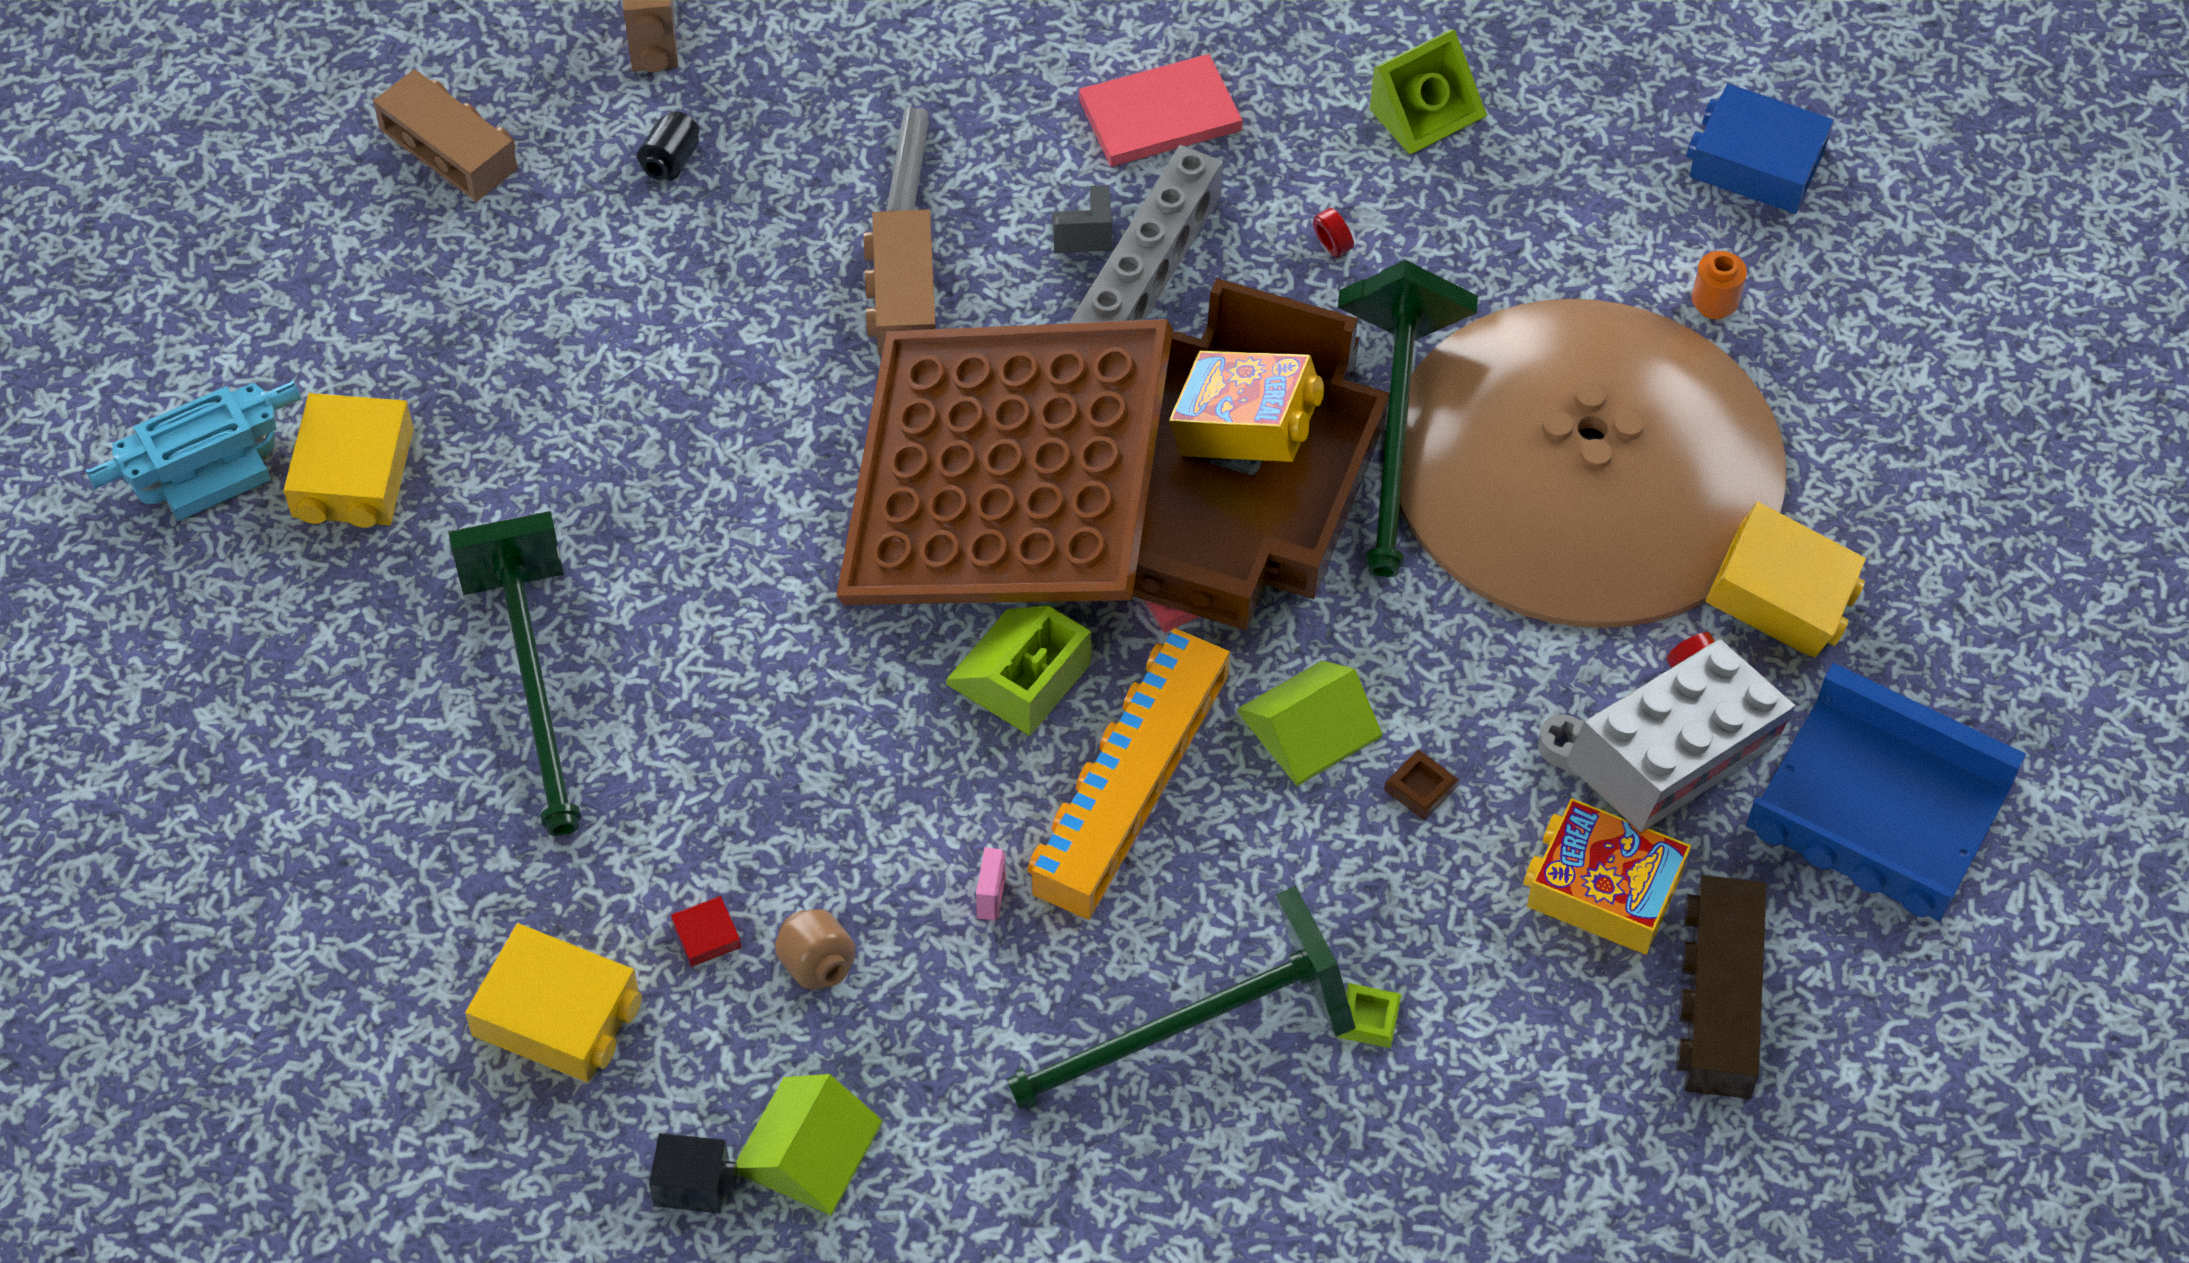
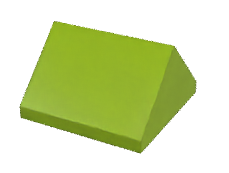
[1369,29,1487,154]
[1237,660,1382,786]
[736,1074,883,1216]

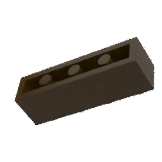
[1676,875,1767,1099]

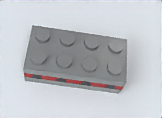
[1565,639,1796,832]

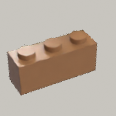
[373,69,518,202]
[864,209,936,355]

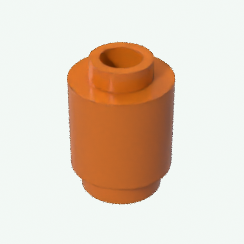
[1692,251,1747,319]

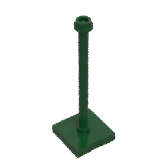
[1337,260,1478,577]
[448,511,581,836]
[1006,886,1356,1109]

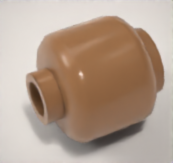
[775,909,856,990]

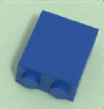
[1686,83,1834,214]

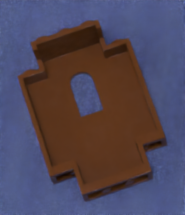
[1132,278,1390,631]

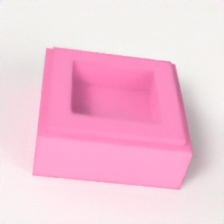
[976,847,1006,921]

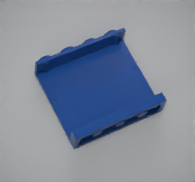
[1746,663,2026,922]

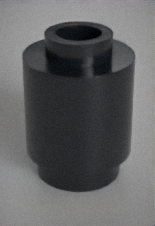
[637,111,699,180]

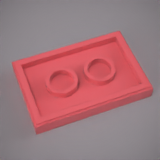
[1079,54,1243,167]

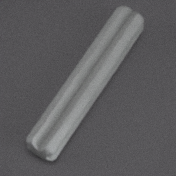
[886,107,929,211]

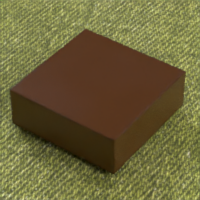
[1384,749,1459,821]

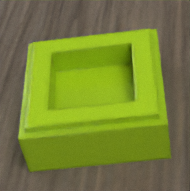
[1337,983,1402,1048]

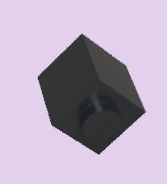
[649,1133,737,1214]

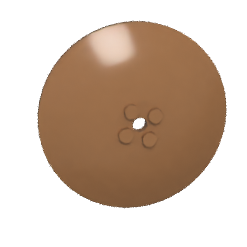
[1399,299,1787,628]

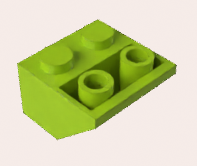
[946,606,1091,736]

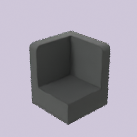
[1052,185,1112,253]

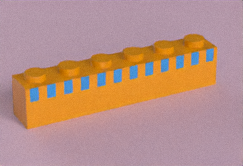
[1027,628,1230,920]

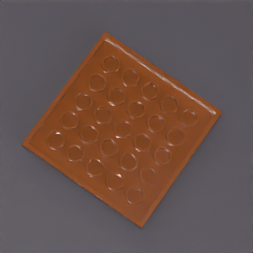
[836,319,1173,605]

